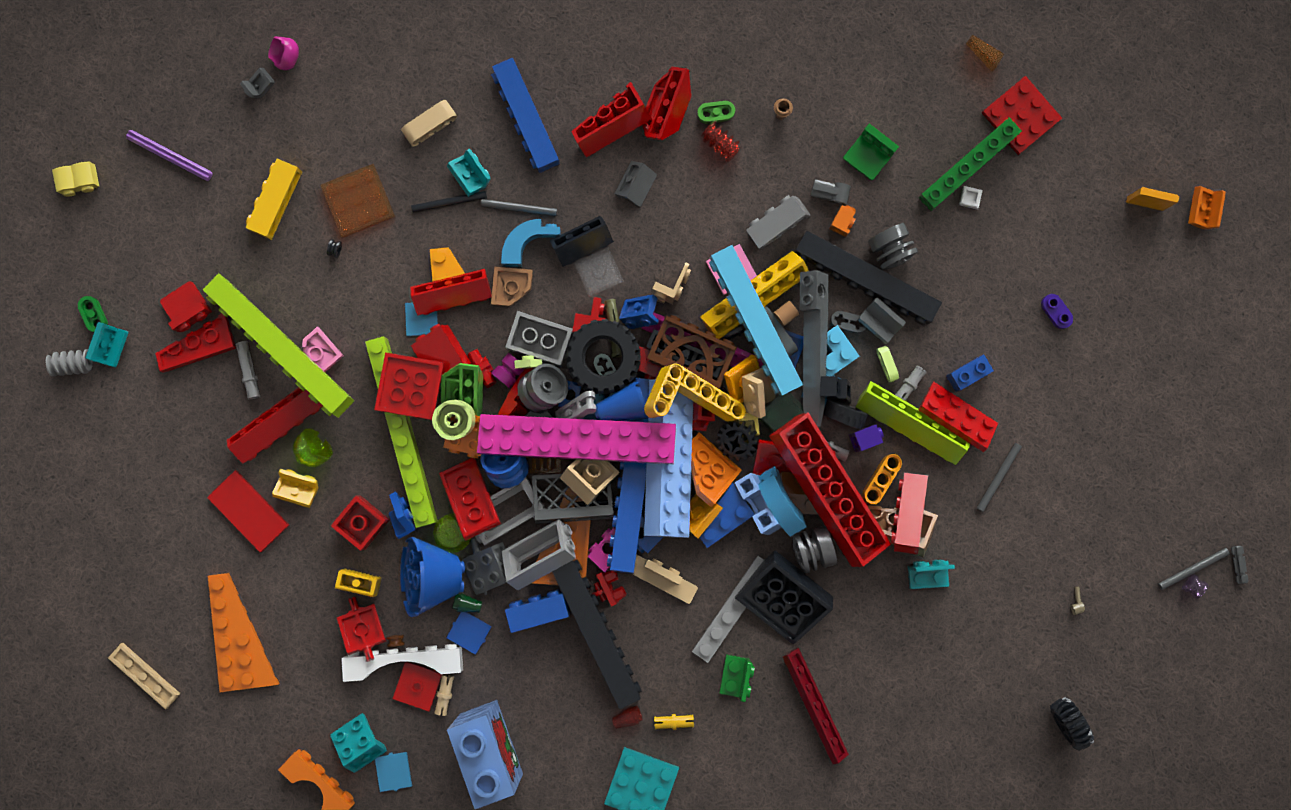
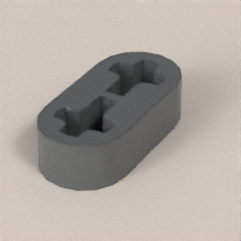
[830,311,866,333]

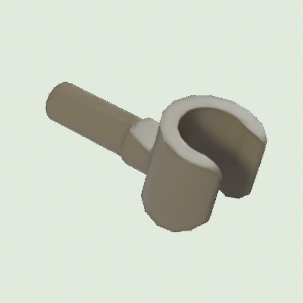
[1070,587,1085,615]

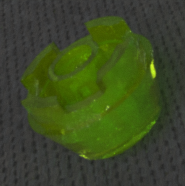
[433,514,471,552]

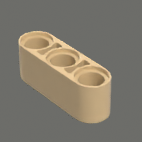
[401,100,457,147]

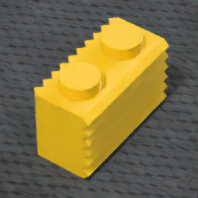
[335,569,382,597]

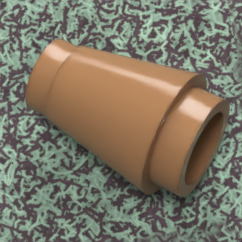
[774,99,793,119]

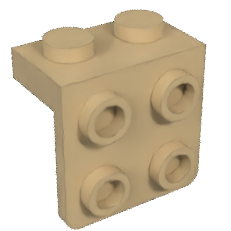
[652,263,691,305]
[742,368,775,418]

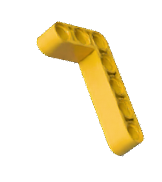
[644,364,746,422]

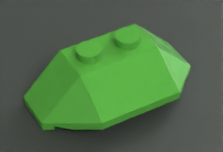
[441,363,483,416]

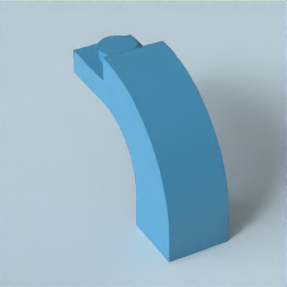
[501,219,561,267]
[758,466,807,537]

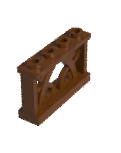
[646,315,737,389]

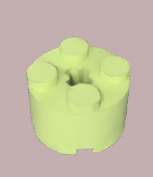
[432,400,476,440]

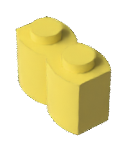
[52,162,99,197]

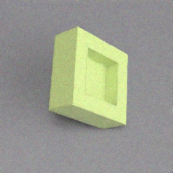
[515,356,542,369]

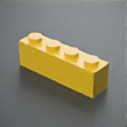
[246,159,302,240]

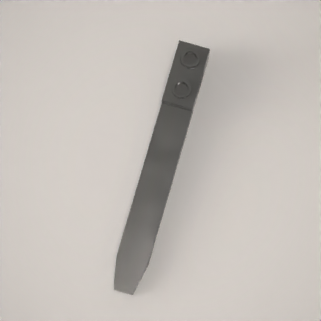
[800,270,828,427]

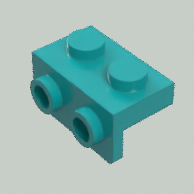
[447,149,491,196]
[85,322,128,368]

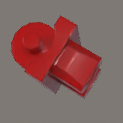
[592,570,627,607]

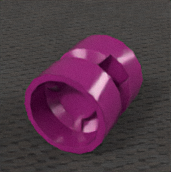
[491,353,524,389]

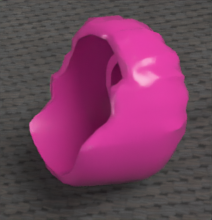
[268,36,299,70]

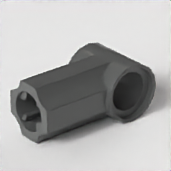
[811,179,851,206]

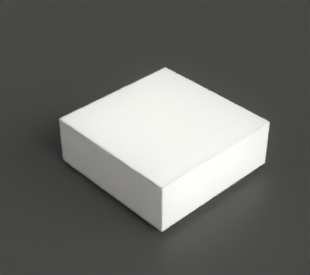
[959,186,982,209]

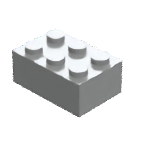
[505,311,573,368]

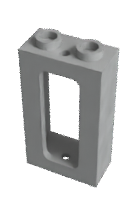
[475,476,545,545]
[502,519,576,590]

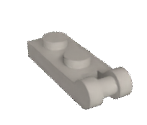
[555,391,596,419]

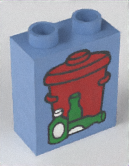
[447,700,523,809]

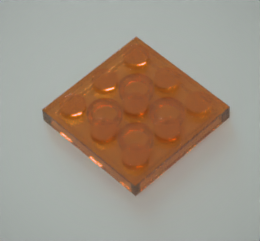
[321,164,395,238]

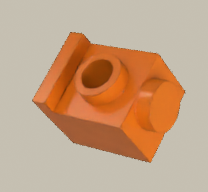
[829,205,856,237]

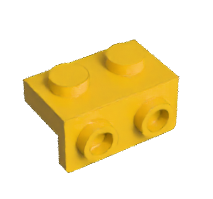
[272,469,318,508]

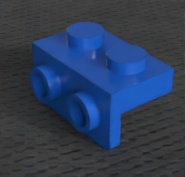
[389,491,415,539]

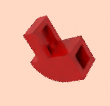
[572,297,606,334]

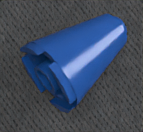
[595,381,649,421]

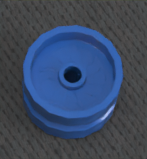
[480,454,529,488]

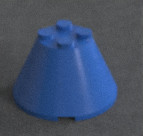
[400,537,465,617]

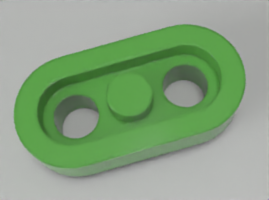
[697,101,735,124]

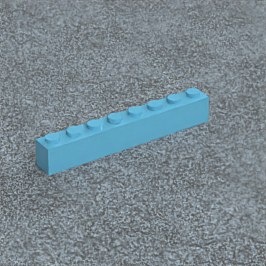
[709,245,803,396]

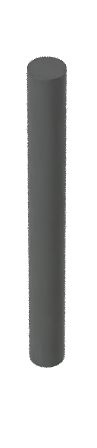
[481,199,557,216]
[977,443,1022,512]
[1158,548,1230,590]

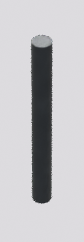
[411,191,487,213]

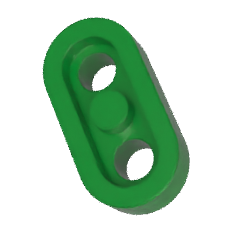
[78,296,108,332]

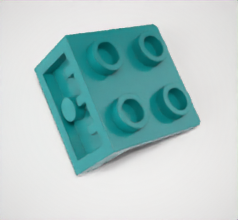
[908,560,955,589]
[331,713,387,773]

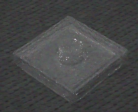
[574,247,624,297]

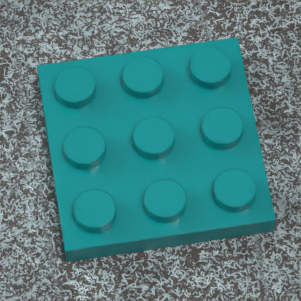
[604,747,679,810]

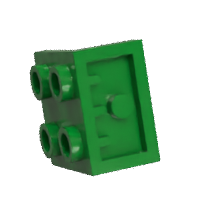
[843,123,899,181]
[719,654,755,702]

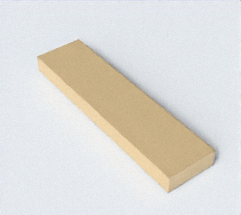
[108,643,180,709]

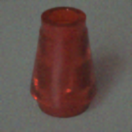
[612,706,643,729]

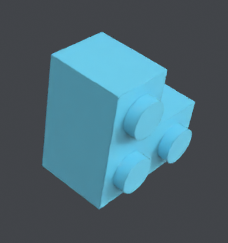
[826,325,860,376]

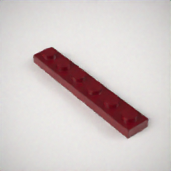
[783,648,849,764]

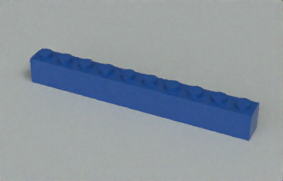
[607,378,650,574]

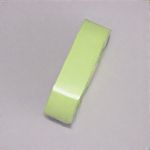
[876,345,899,382]

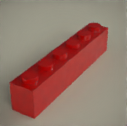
[227,387,323,464]

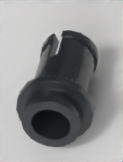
[721,324,744,341]

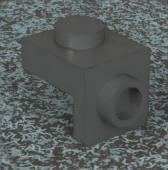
[240,68,275,98]

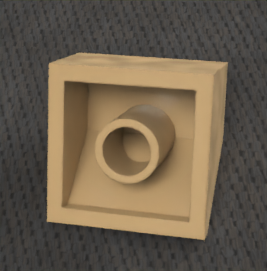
[560,459,620,505]

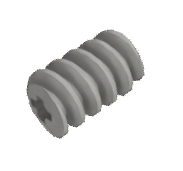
[46,349,92,376]

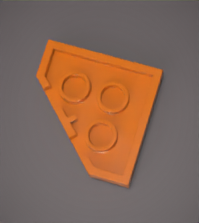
[691,432,742,507]

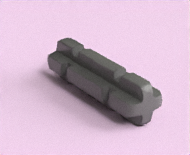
[1231,546,1249,584]

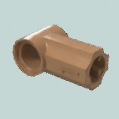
[773,301,799,326]

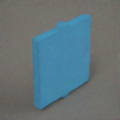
[405,303,438,336]
[375,752,412,792]

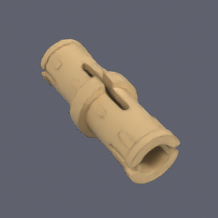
[434,674,454,716]

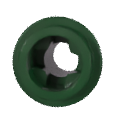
[452,593,482,613]

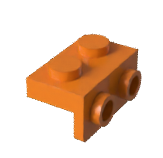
[1188,186,1226,229]

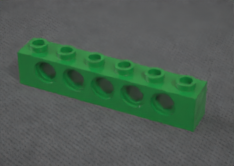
[919,117,1022,211]

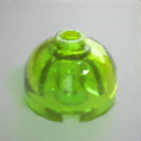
[293,428,333,467]

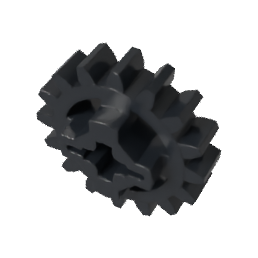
[716,420,759,461]

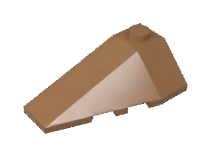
[867,505,938,557]

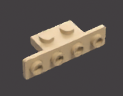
[633,554,698,604]

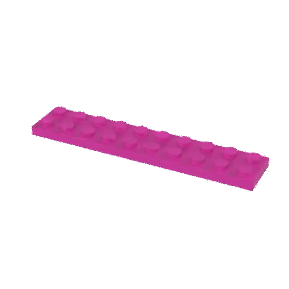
[477,414,676,464]

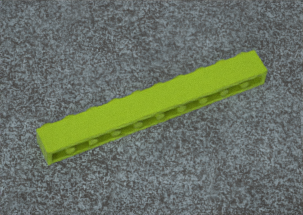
[203,273,355,418]
[365,336,438,528]

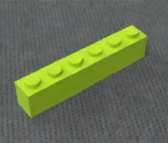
[856,381,970,465]

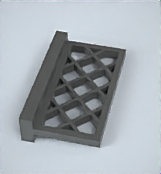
[532,474,613,524]

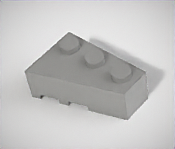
[746,195,811,249]

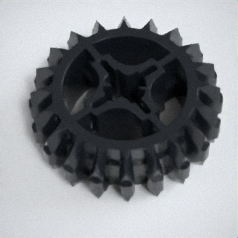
[1050,697,1094,751]

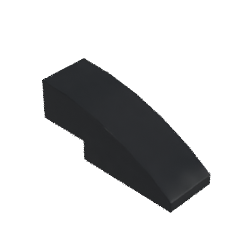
[820,376,851,403]

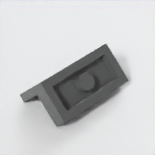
[614,161,657,207]
[858,298,906,344]

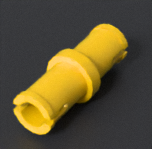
[654,714,694,730]

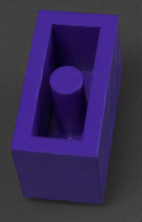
[848,425,884,452]

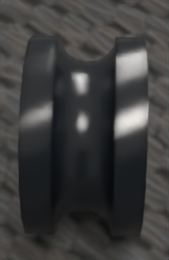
[327,239,342,258]

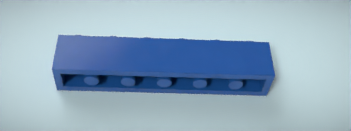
[491,58,560,173]

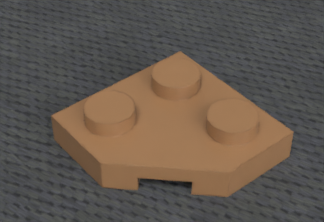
[491,267,533,307]

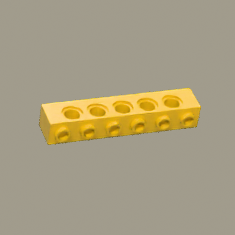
[700,251,809,339]

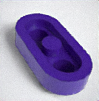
[1041,294,1073,329]

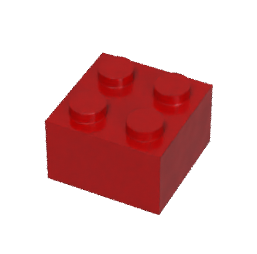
[331,496,390,551]

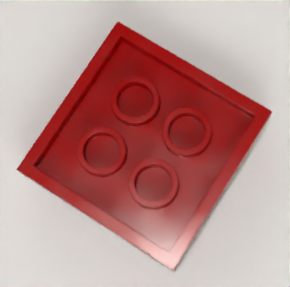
[982,76,1062,155]
[374,352,444,420]

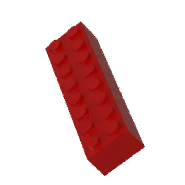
[769,412,891,567]

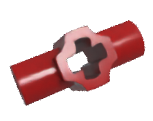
[467,349,497,388]

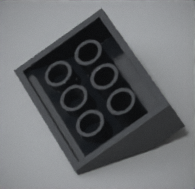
[735,550,833,645]

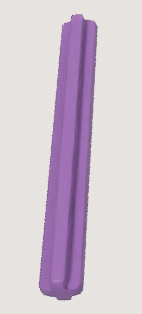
[126,130,213,181]

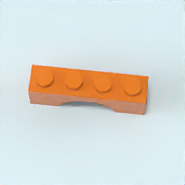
[278,749,355,810]

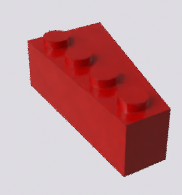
[571,82,652,158]

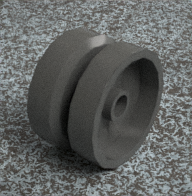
[518,363,568,413]

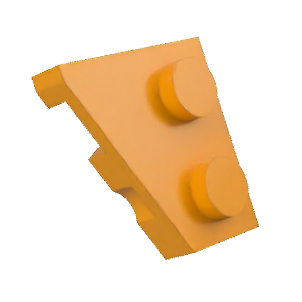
[430,247,465,281]

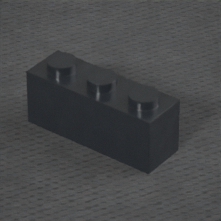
[549,215,614,267]

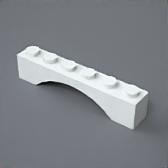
[342,644,463,682]

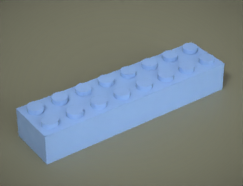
[644,379,693,538]

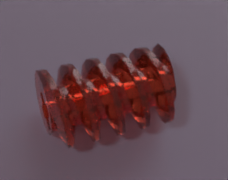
[701,120,742,162]

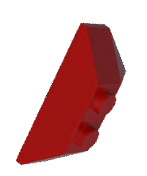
[643,67,692,140]

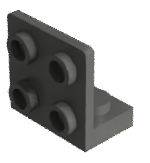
[462,542,507,595]

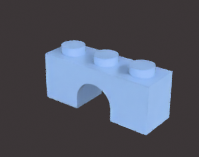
[735,473,782,535]

